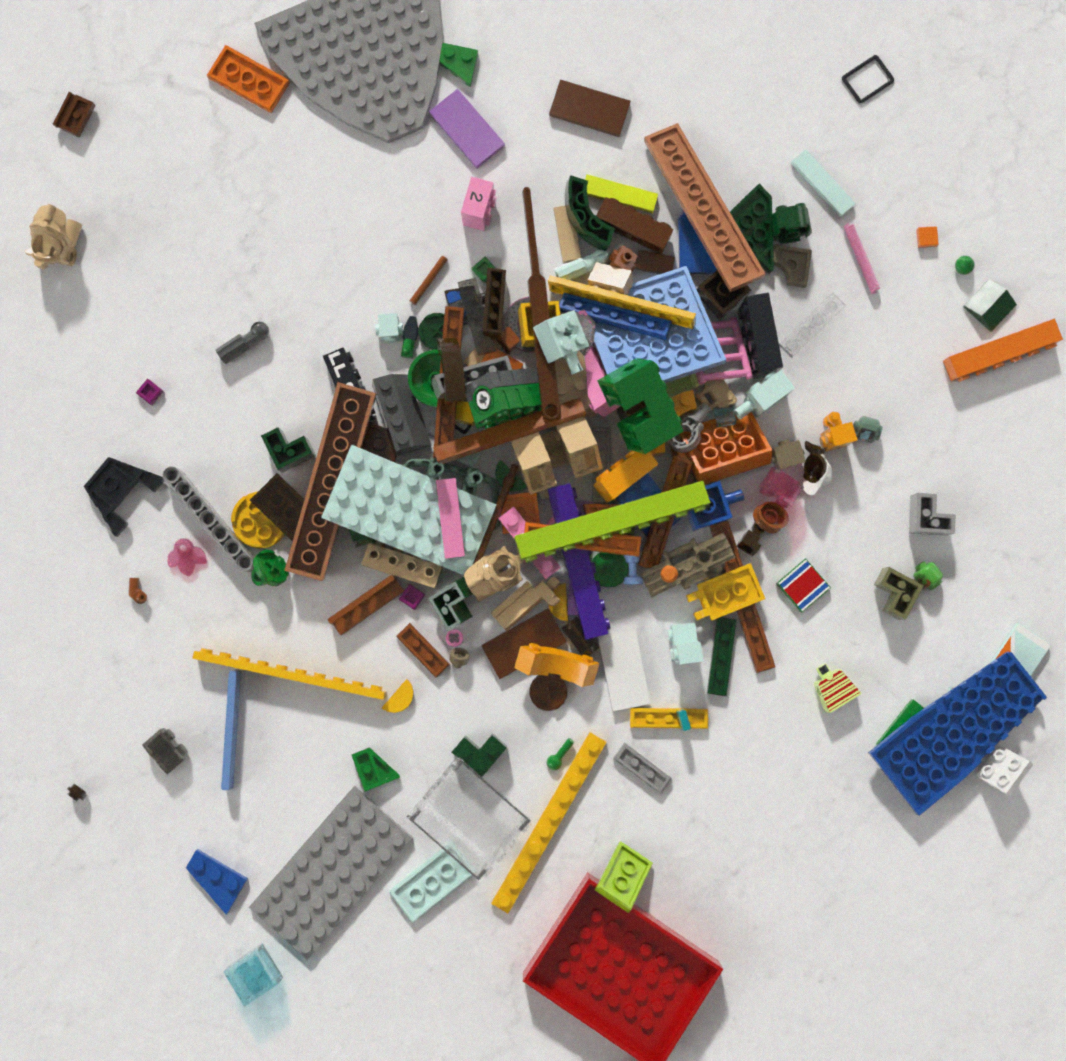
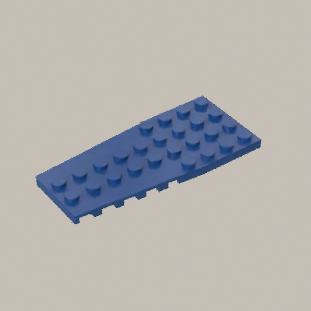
[868,652,1047,816]

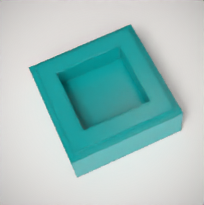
[676,709,691,731]

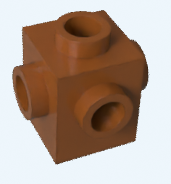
[608,245,638,271]

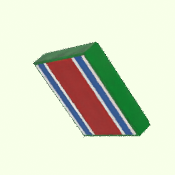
[776,558,831,613]

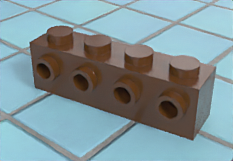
[596,197,674,254]

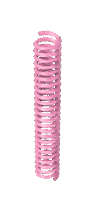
[843,223,880,294]

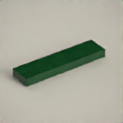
[707,617,737,696]

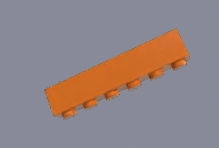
[943,318,1063,382]

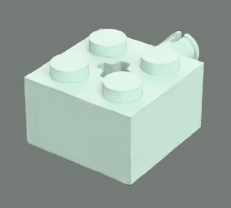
[533,310,589,375]
[734,370,795,420]

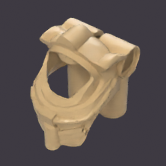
[25,204,82,270]
[464,546,524,602]

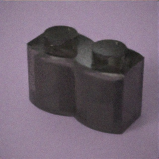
[142,728,189,774]

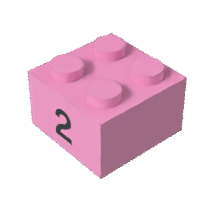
[461,176,497,231]

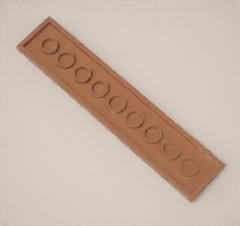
[644,123,765,292]

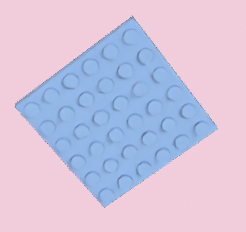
[585,266,726,383]

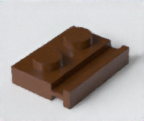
[53,92,96,138]

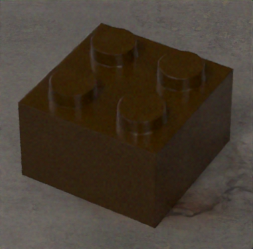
[696,270,752,320]

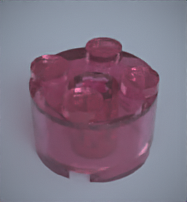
[759,467,804,508]

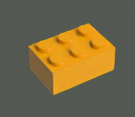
[593,450,659,503]

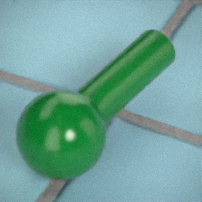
[546,738,574,771]

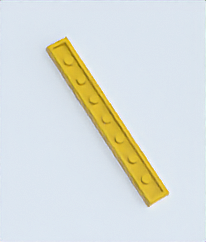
[548,275,696,329]

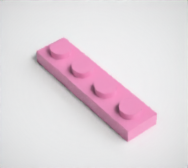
[498,507,561,579]

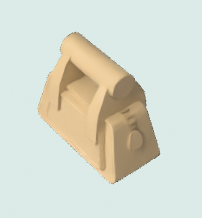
[695,379,737,413]

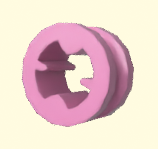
[446,629,463,647]

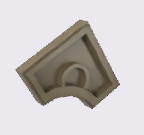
[773,244,812,288]

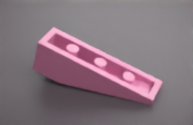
[584,343,620,417]

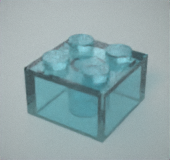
[223,943,283,1007]

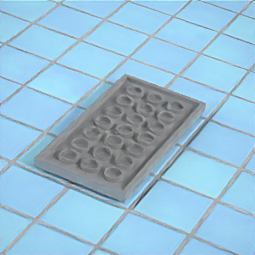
[249,786,413,960]

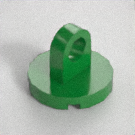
[251,549,289,587]

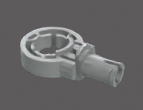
[668,403,711,453]

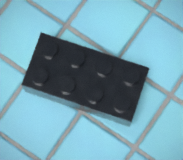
[738,293,783,379]

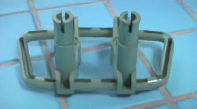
[404,457,500,530]

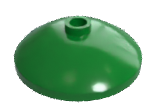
[408,349,441,407]

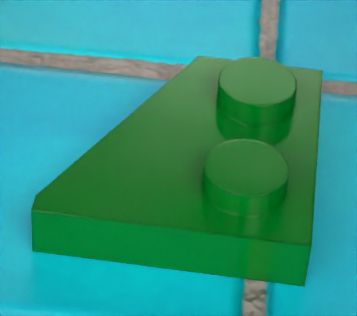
[439,43,478,87]
[351,747,400,791]

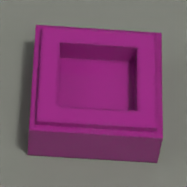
[136,378,164,405]
[399,584,426,610]

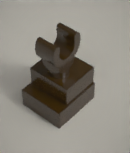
[737,522,765,556]

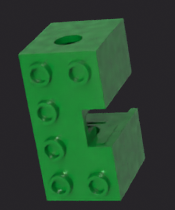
[597,358,683,454]

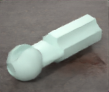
[554,250,610,281]

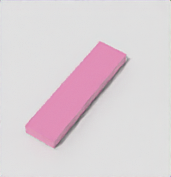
[436,478,465,559]

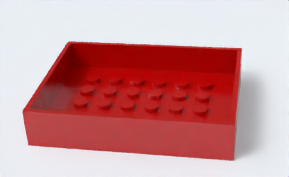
[523,872,723,1061]

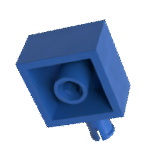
[687,481,744,532]

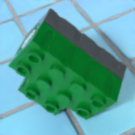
[465,368,548,429]

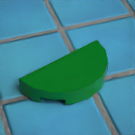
[495,459,527,492]

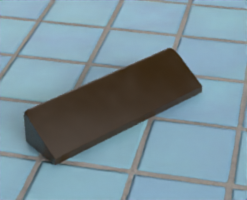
[482,268,506,341]

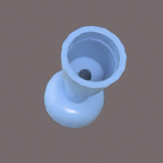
[624,547,643,585]

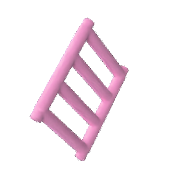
[696,317,753,385]

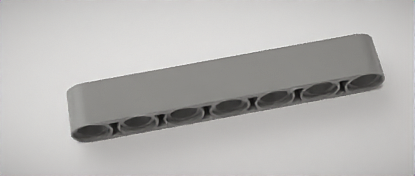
[162,466,254,572]

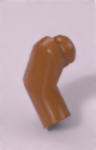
[128,578,147,604]

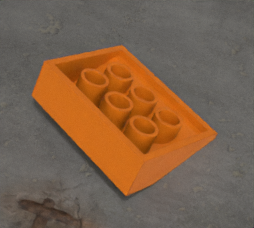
[679,412,772,485]

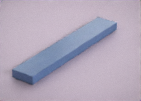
[221,671,241,790]

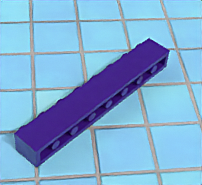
[548,483,611,640]

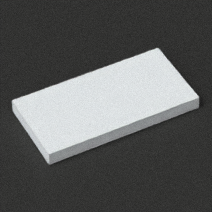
[598,628,651,711]

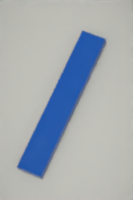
[559,293,672,340]

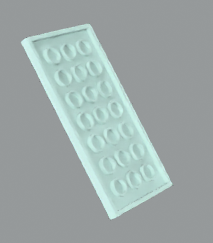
[321,445,496,575]

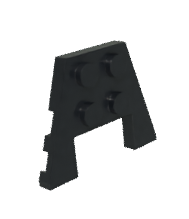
[84,457,164,537]

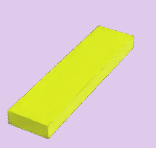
[585,174,658,213]

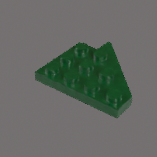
[730,183,774,274]

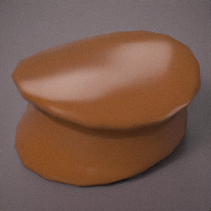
[753,501,789,533]

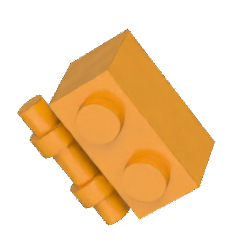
[819,412,857,452]

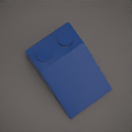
[615,473,681,538]

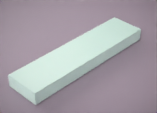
[791,149,856,218]

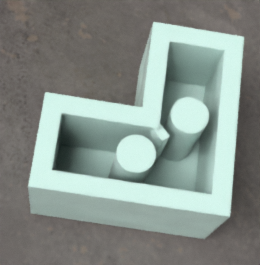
[667,622,703,665]

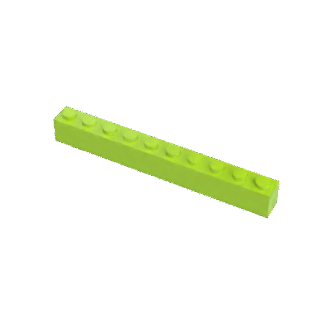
[514,481,710,563]

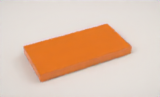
[207,45,290,113]

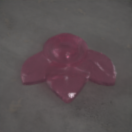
[167,538,207,576]

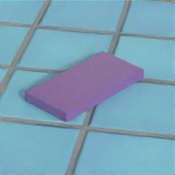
[429,89,505,169]

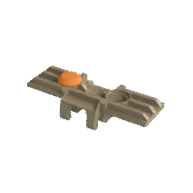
[640,533,735,598]

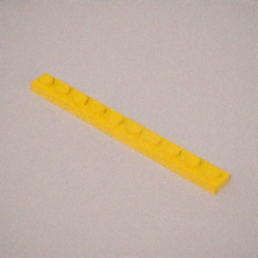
[192,648,387,700]
[491,731,606,914]

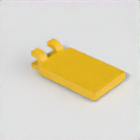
[686,563,766,621]

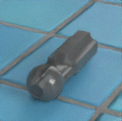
[215,321,269,364]

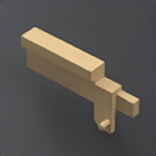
[491,576,561,632]

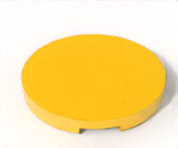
[231,492,285,549]

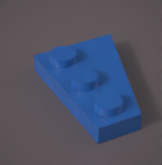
[186,849,248,915]

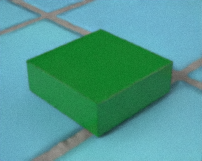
[471,256,496,284]

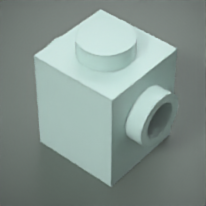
[375,313,403,344]

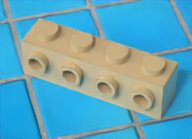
[361,541,443,589]

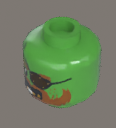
[913,561,943,590]

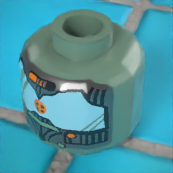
[853,416,883,443]

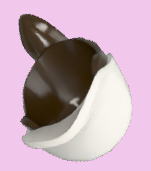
[803,441,832,496]

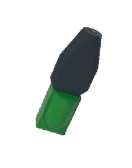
[401,316,418,359]

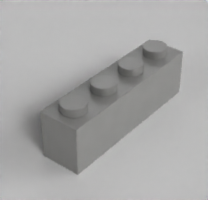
[431,355,512,400]

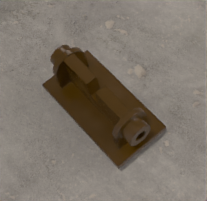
[562,617,600,656]

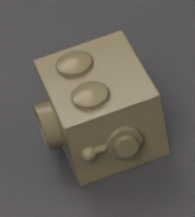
[772,439,806,470]

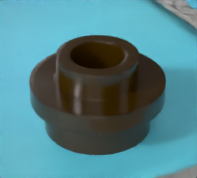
[67,784,87,801]

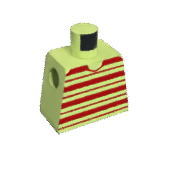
[814,663,861,713]

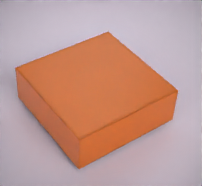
[916,226,939,248]

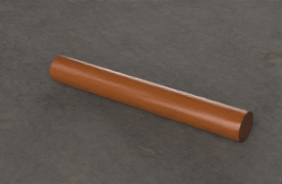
[409,256,448,305]

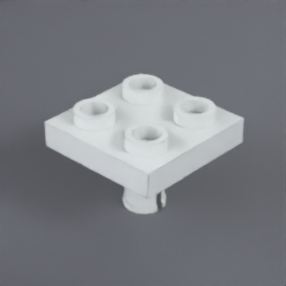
[976,745,1033,796]

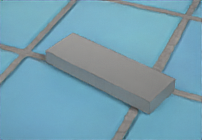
[613,742,672,794]

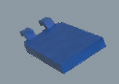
[678,211,717,274]

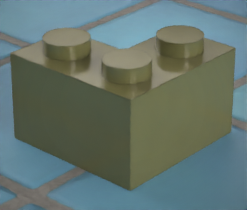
[874,567,924,620]

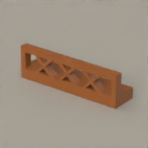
[327,575,404,636]

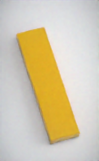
[630,708,708,729]

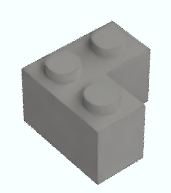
[909,493,956,536]

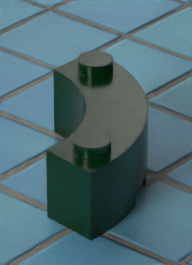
[565,175,614,251]

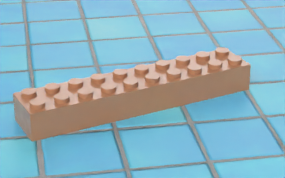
[285,382,377,581]

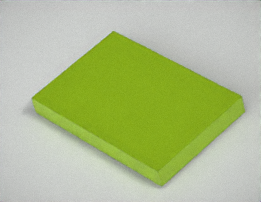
[595,841,653,913]

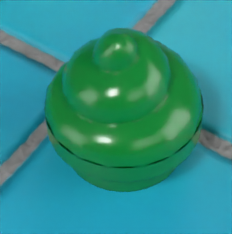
[955,256,975,275]

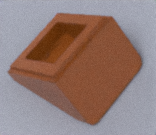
[497,327,520,354]

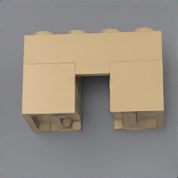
[511,416,603,495]

